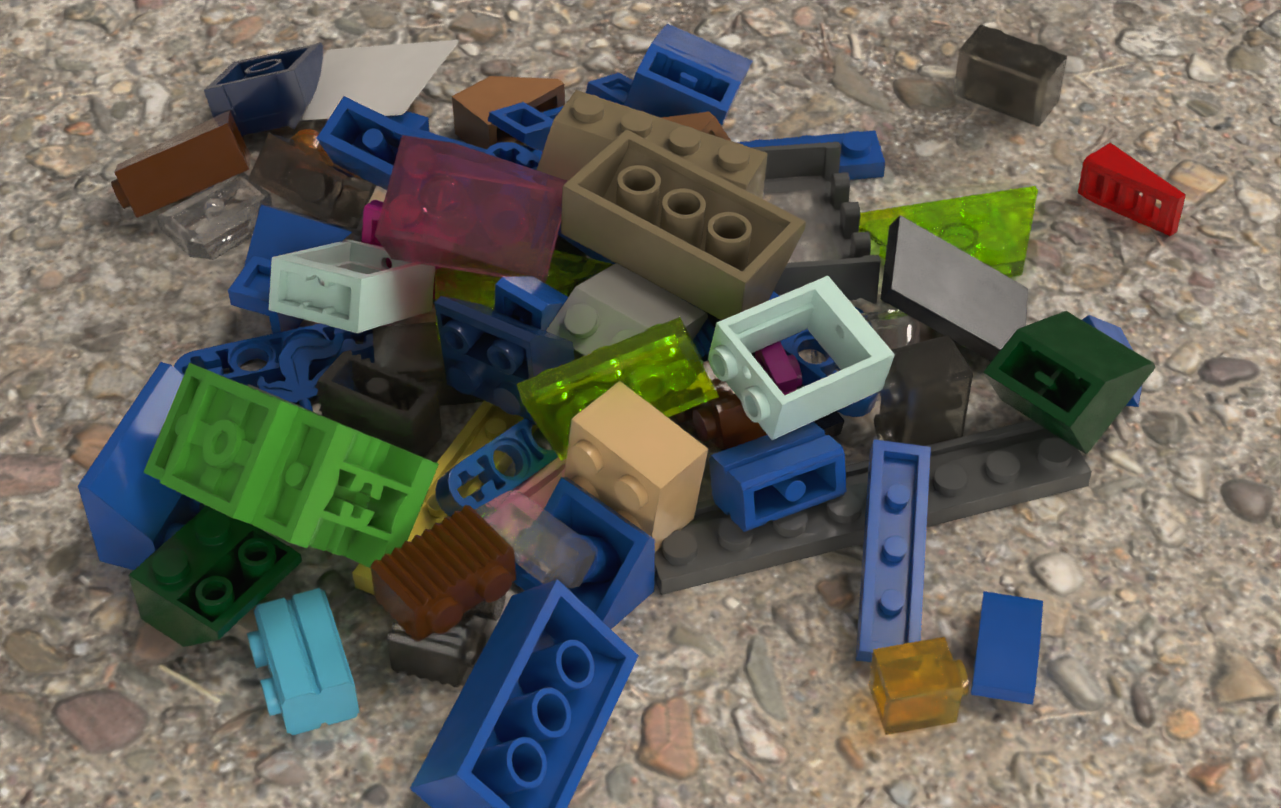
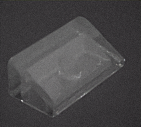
[475,490,598,588]

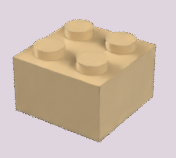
[564,381,708,552]

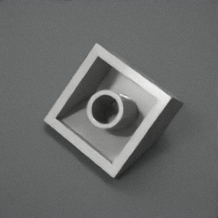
[546,263,708,404]

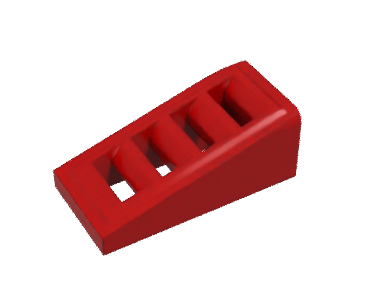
[1078,143,1186,236]

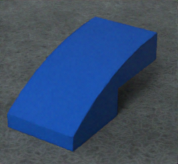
[971,591,1043,705]

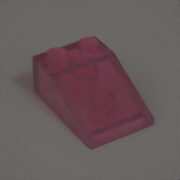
[375,135,567,283]

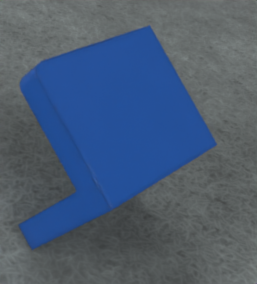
[228,255,304,334]

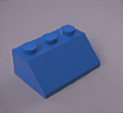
[78,362,206,570]

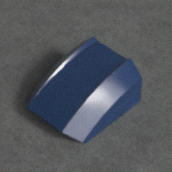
[204,42,324,137]

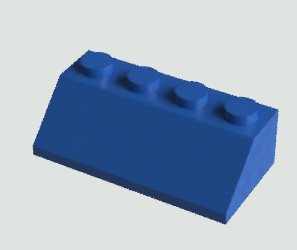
[410,579,639,808]

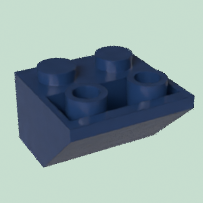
[434,296,577,424]

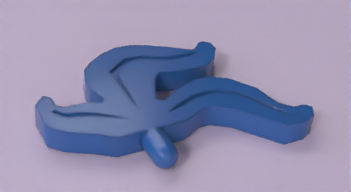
[257,333,377,411]

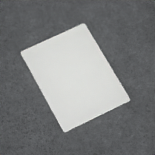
[301,40,459,121]

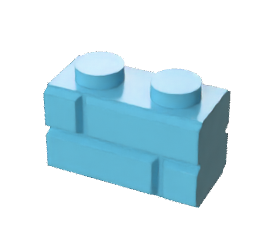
[247,588,360,736]

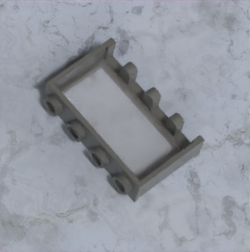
[751,142,881,304]

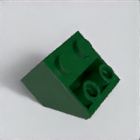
[983,311,1156,455]
[129,505,302,647]

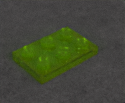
[517,317,719,461]

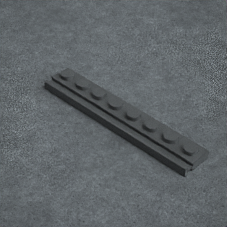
[655,420,1092,595]

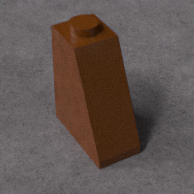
[111,110,251,218]

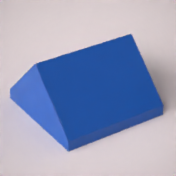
[514,477,655,629]

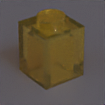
[868,637,969,735]

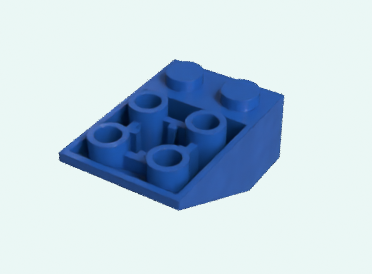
[624,23,752,126]

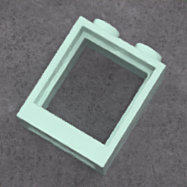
[268,239,436,333]
[708,276,895,440]

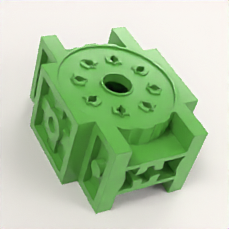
[143,363,439,568]

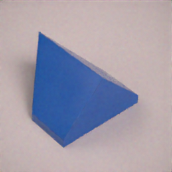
[244,205,352,267]

